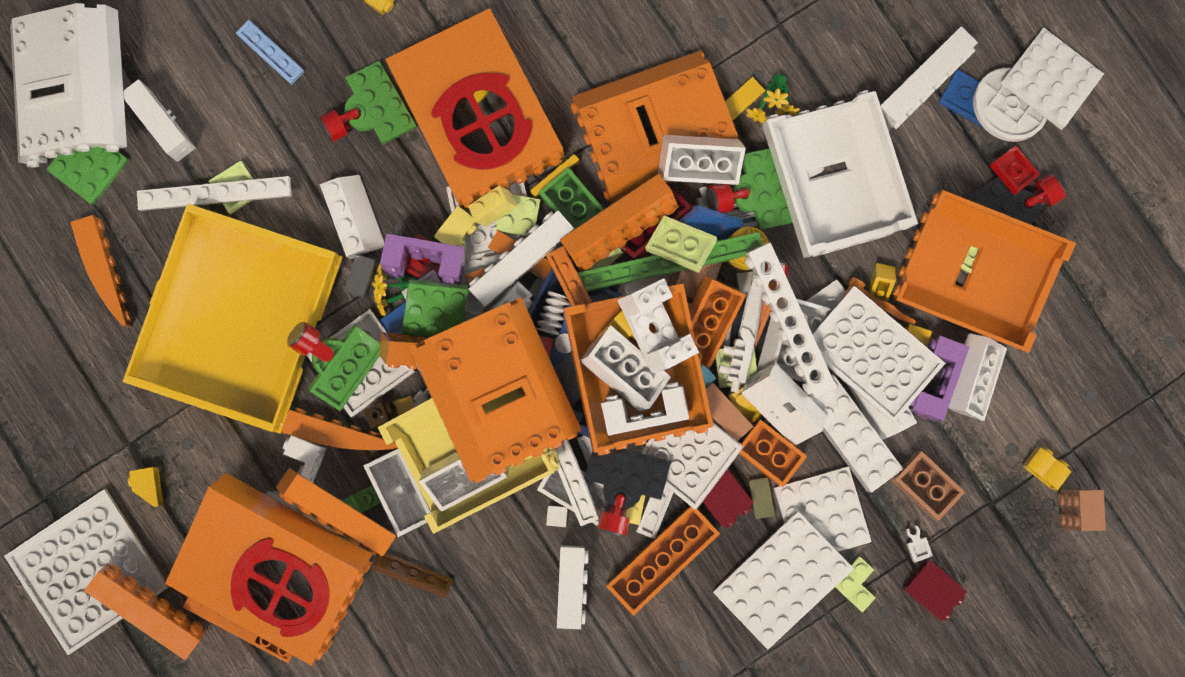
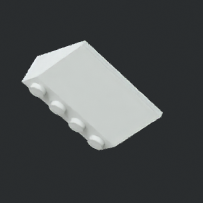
[757,297,834,382]

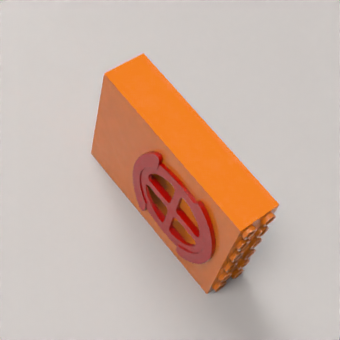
[386,8,564,210]
[165,473,373,666]

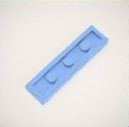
[236,20,305,85]

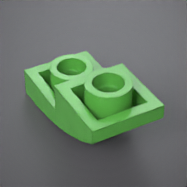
[342,485,381,513]

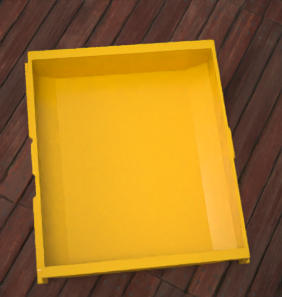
[123,203,343,434]

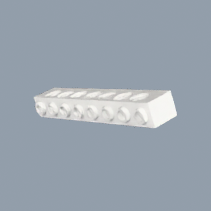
[745,243,836,398]

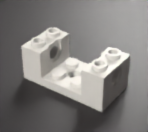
[617,279,699,374]
[601,382,689,435]
[264,436,327,513]

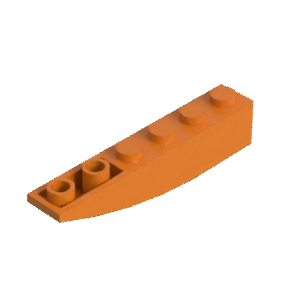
[70,215,132,328]
[281,407,398,450]
[183,597,293,663]

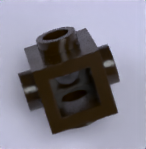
[363,398,398,428]

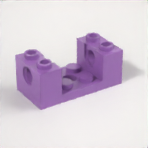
[380,234,467,285]
[908,336,970,422]

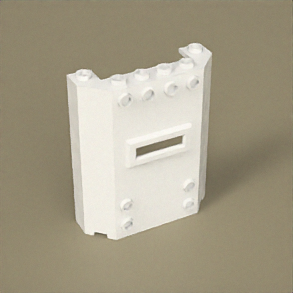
[10,3,127,167]
[762,90,918,258]

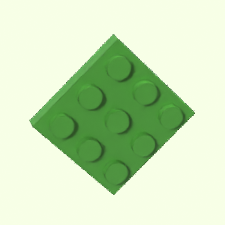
[46,147,130,205]
[401,280,469,337]

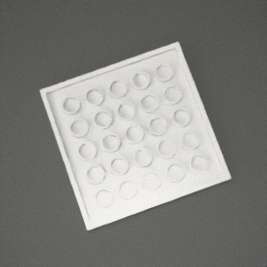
[4,489,170,655]

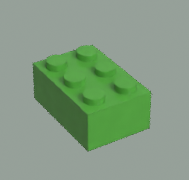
[539,168,604,230]

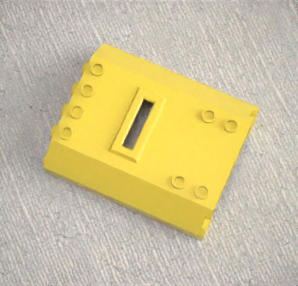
[378,387,560,534]

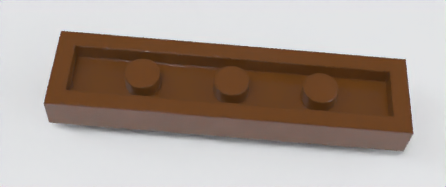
[372,552,453,598]

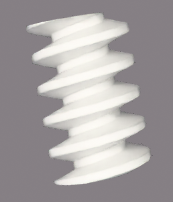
[536,291,570,335]

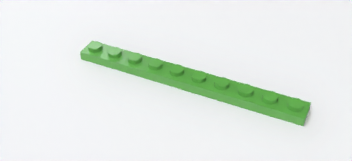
[577,232,762,292]

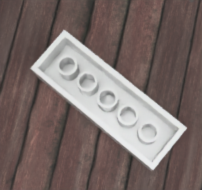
[880,27,978,131]
[469,211,574,310]
[808,374,903,492]

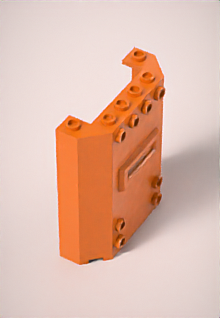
[570,50,738,205]
[893,190,1076,353]
[563,284,713,455]
[409,297,581,483]

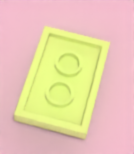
[645,216,717,273]

